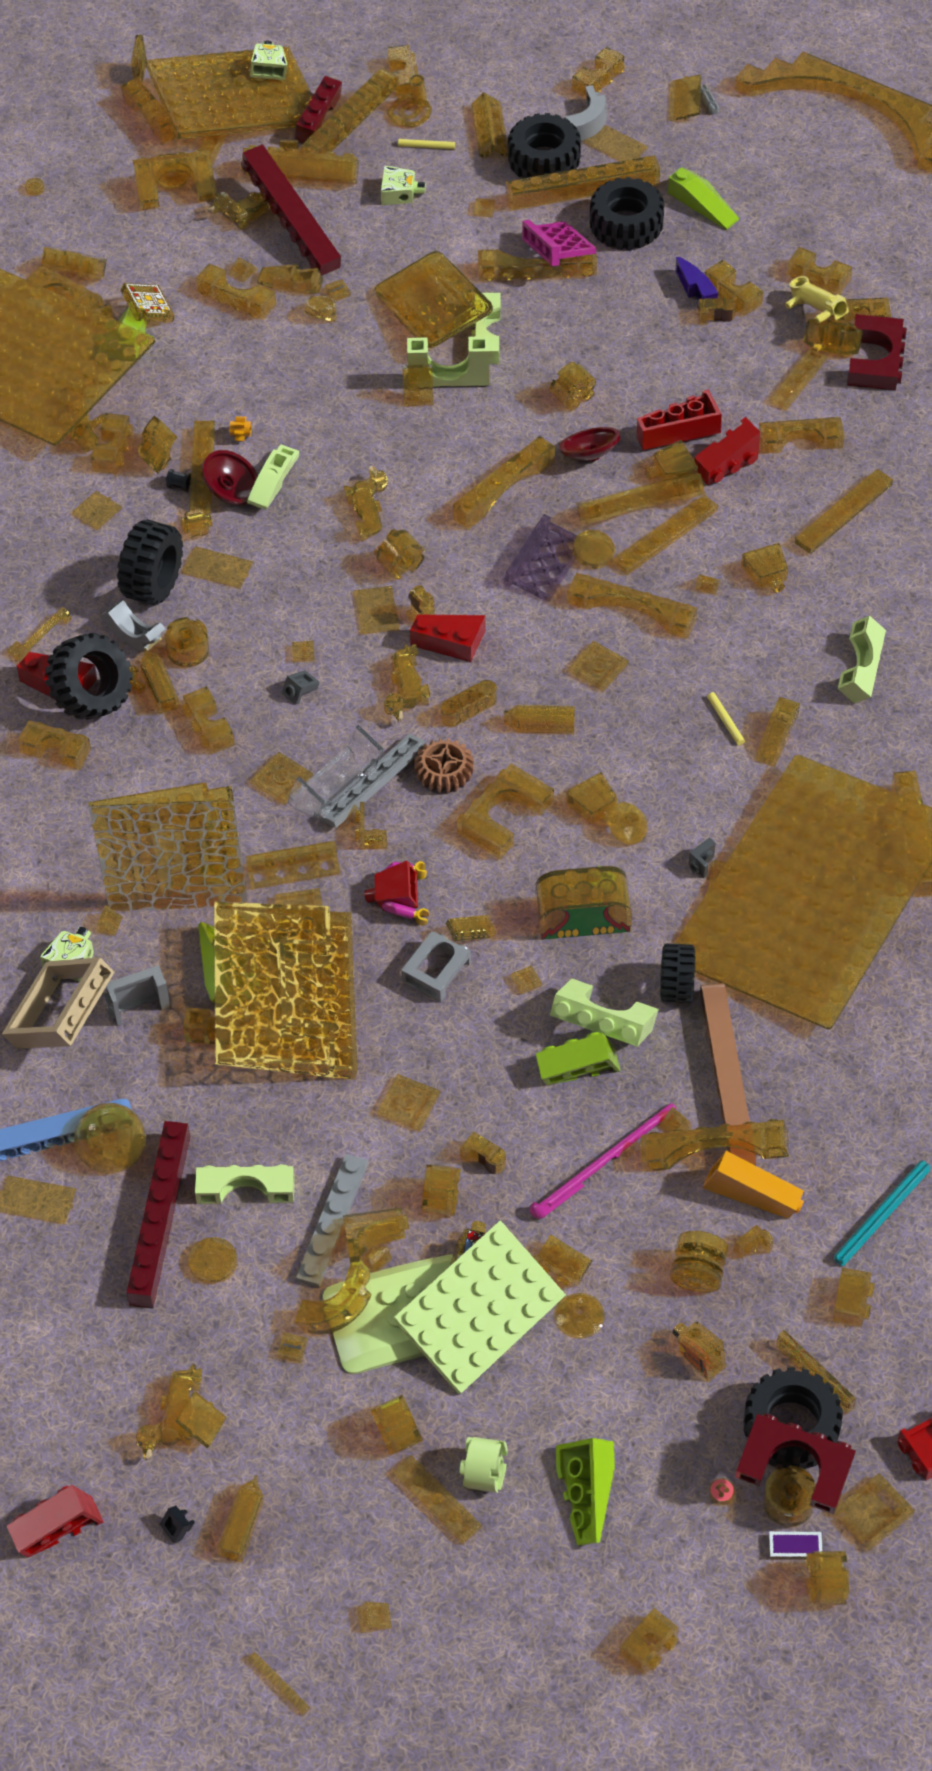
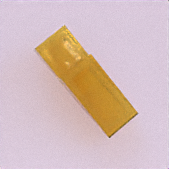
[257,264,323,294]
[755,696,800,767]

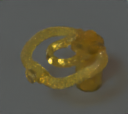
[387,74,432,127]

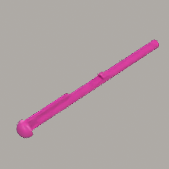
[530,1103,677,1219]

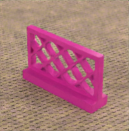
[522,220,596,266]

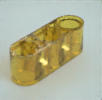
[441,680,497,727]

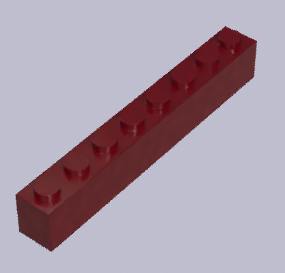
[241,144,341,277]
[126,1121,191,1309]

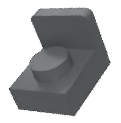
[282,670,320,705]
[688,837,716,878]

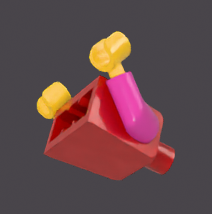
[364,860,429,926]

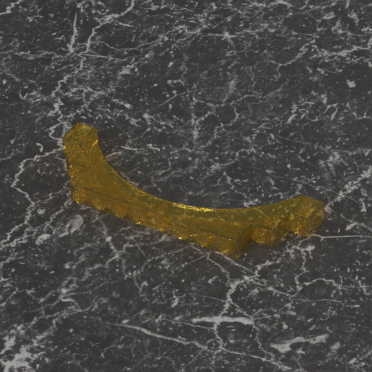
[735,51,932,173]

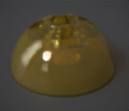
[74,1103,146,1174]

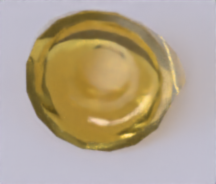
[304,296,337,322]

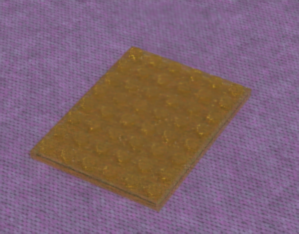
[146,46,313,139]

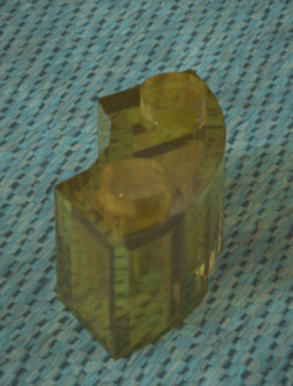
[803,319,863,357]
[138,415,177,474]

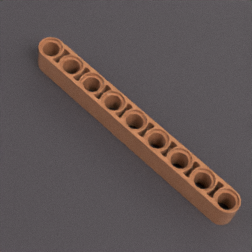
[700,983,756,1166]

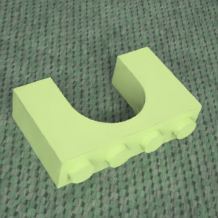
[407,336,490,387]
[550,978,659,1047]

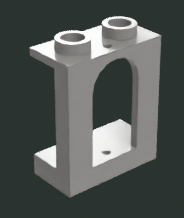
[401,931,471,1003]

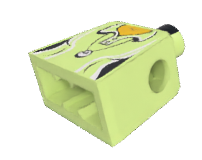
[250,40,287,80]
[381,166,426,205]
[40,927,94,982]

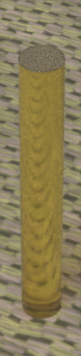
[248,1652,310,1715]

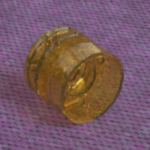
[670,1231,728,1293]

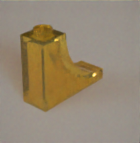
[343,1207,409,1263]

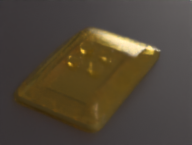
[375,251,493,348]

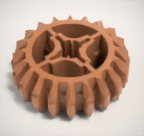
[414,738,474,794]

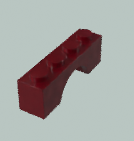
[294,75,342,146]

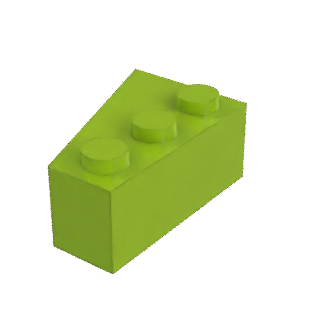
[536,1032,620,1085]

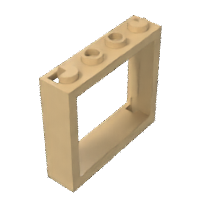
[2,957,115,1049]

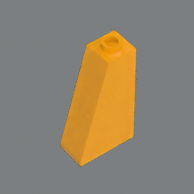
[703,1151,804,1219]

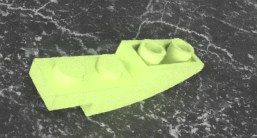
[247,444,299,510]

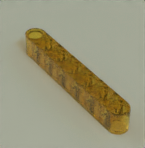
[300,68,399,165]

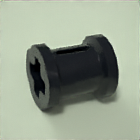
[166,469,192,491]

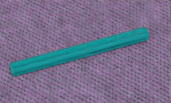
[834,1160,931,1266]

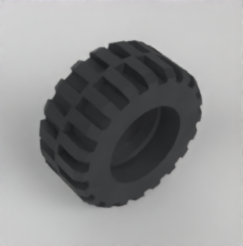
[508,113,581,185]
[590,177,664,250]
[117,519,183,605]
[45,633,133,720]
[743,1367,843,1471]

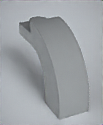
[566,85,607,141]
[100,600,165,652]

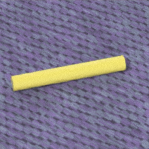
[398,139,456,150]
[707,692,745,745]

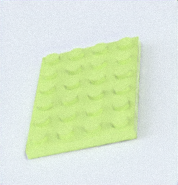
[392,1220,566,1394]

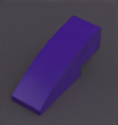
[675,257,718,310]

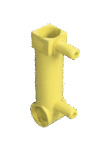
[785,276,849,324]

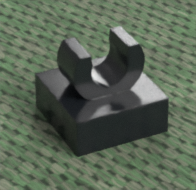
[159,1505,195,1544]

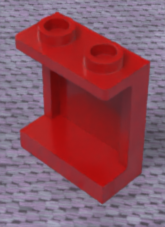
[897,1418,932,1481]

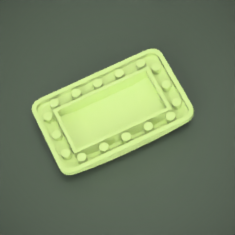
[323,1254,458,1374]

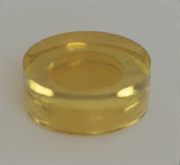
[25,178,45,196]

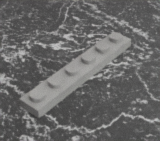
[319,734,426,828]
[296,1154,368,1288]

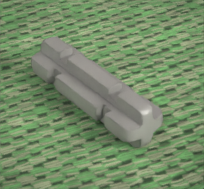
[698,85,719,115]

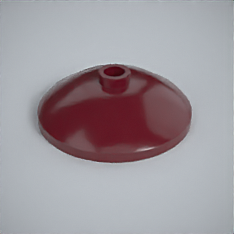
[559,427,621,461]
[201,450,258,505]

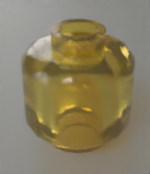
[181,509,213,538]

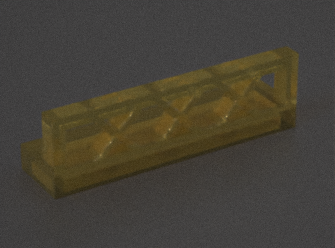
[471,92,508,158]
[245,841,340,890]

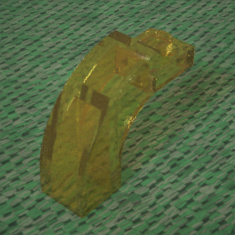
[295,1259,372,1334]

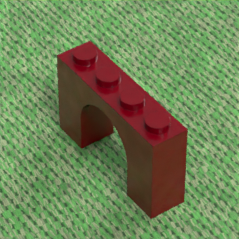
[847,314,907,391]
[735,1413,856,1515]

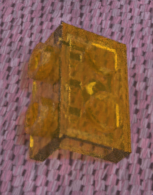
[533,1234,593,1287]

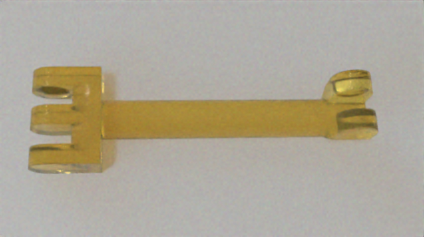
[7,607,71,663]

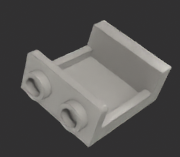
[103,965,170,1025]

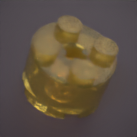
[549,362,596,411]
[374,529,425,579]
[164,617,210,668]
[421,1164,461,1216]
[370,1394,423,1455]
[763,1466,816,1527]
[805,1551,849,1605]

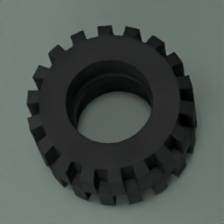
[660,943,695,1003]

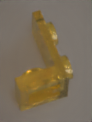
[355,802,387,850]

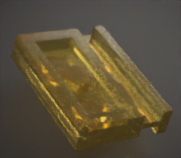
[402,364,434,406]

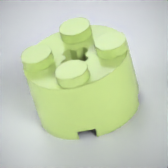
[460,1437,507,1493]

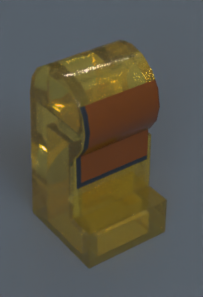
[698,298,736,325]
[406,585,435,622]
[460,1131,506,1174]

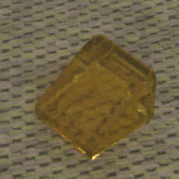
[228,257,258,282]
[357,1602,392,1633]

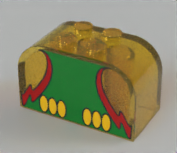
[535,866,632,940]

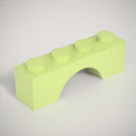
[471,293,501,364]
[838,615,886,703]
[195,1164,295,1204]

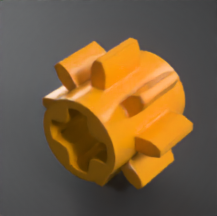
[229,416,252,441]

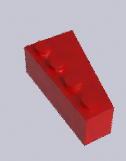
[637,389,722,450]

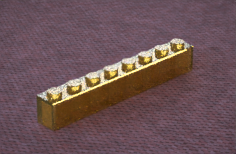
[505,155,660,211]

